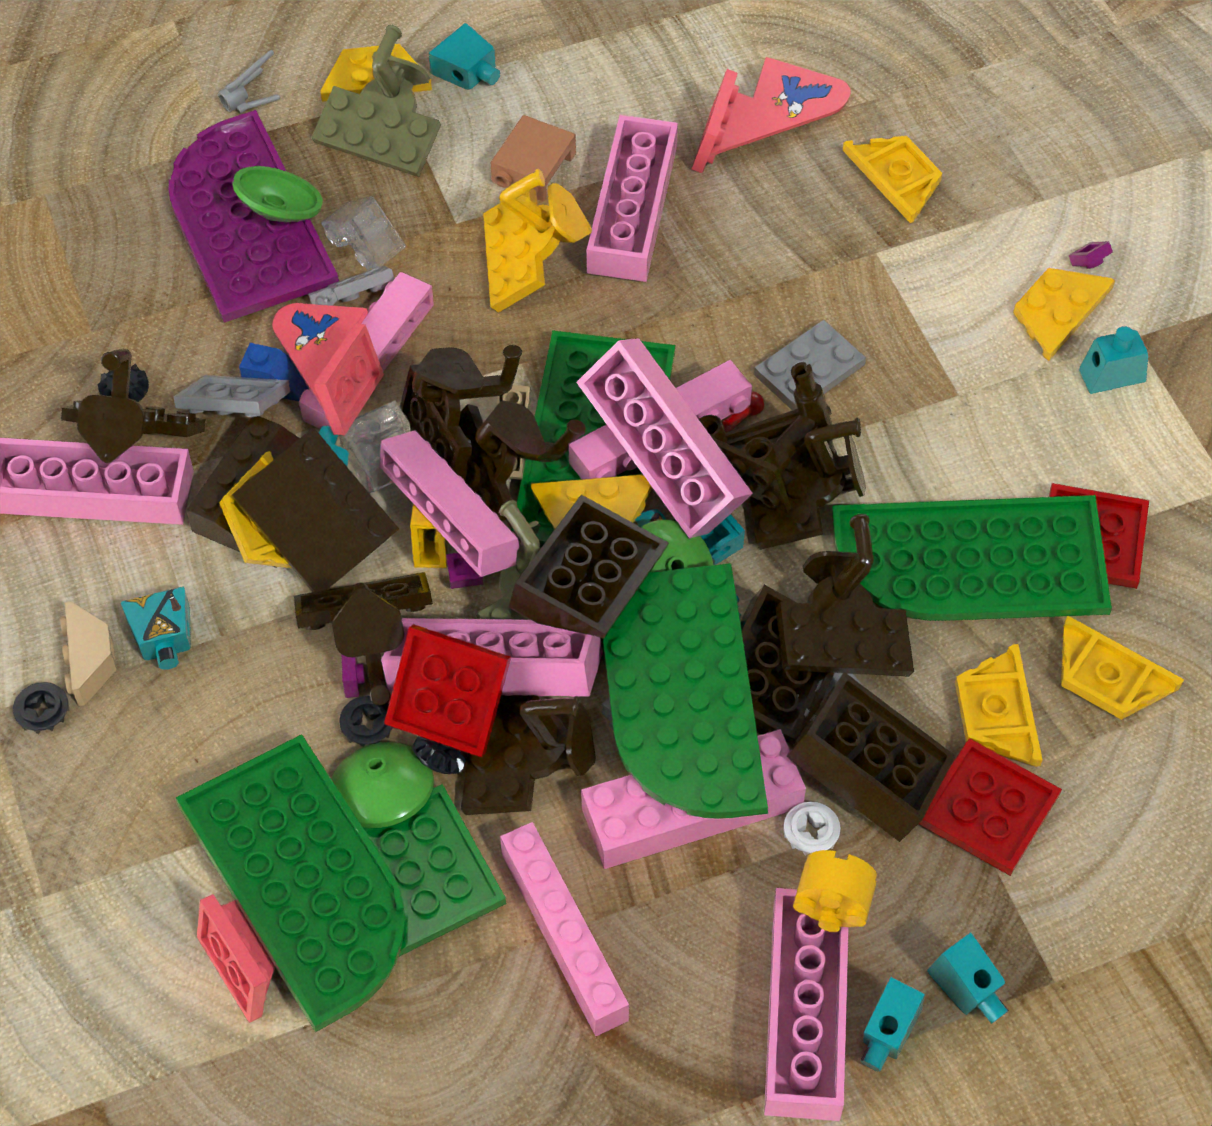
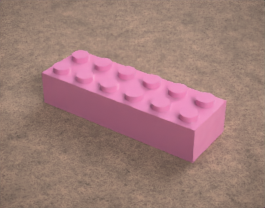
[586,115,678,282]
[576,338,753,538]
[0,438,194,525]
[381,618,603,697]
[581,729,806,869]
[764,888,848,1121]

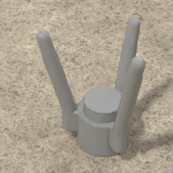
[218,50,280,114]

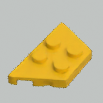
[320,43,432,102]
[842,136,942,223]
[1013,268,1115,361]
[219,451,292,568]
[531,475,653,530]
[1061,616,1184,720]
[955,644,1043,767]

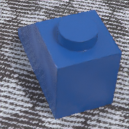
[239,343,309,402]

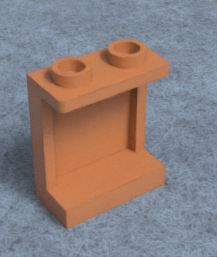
[490,115,576,201]

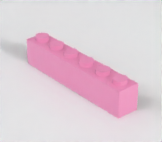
[299,272,434,429]
[569,360,752,480]
[380,430,519,577]
[500,822,629,1036]

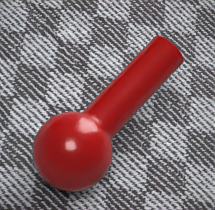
[722,391,764,432]

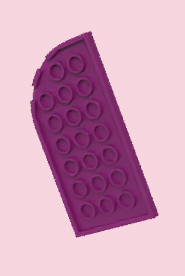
[168,110,339,323]

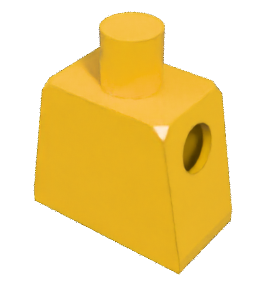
[410,504,449,568]

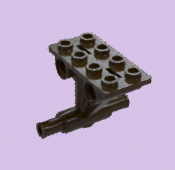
[699,362,837,513]

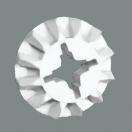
[784,802,840,856]

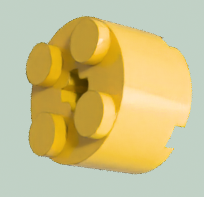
[793,850,877,932]

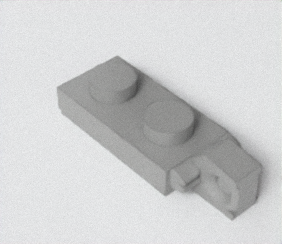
[308,266,395,306]

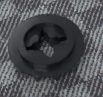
[97,364,149,402]
[13,682,70,735]
[339,695,393,747]
[412,736,466,774]

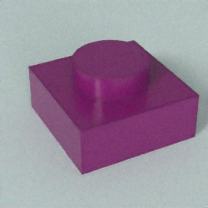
[1068,241,1113,269]
[446,553,484,589]
[341,654,365,698]

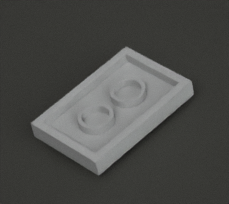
[754,320,866,410]
[174,375,290,417]

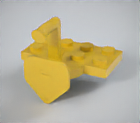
[483,169,592,313]

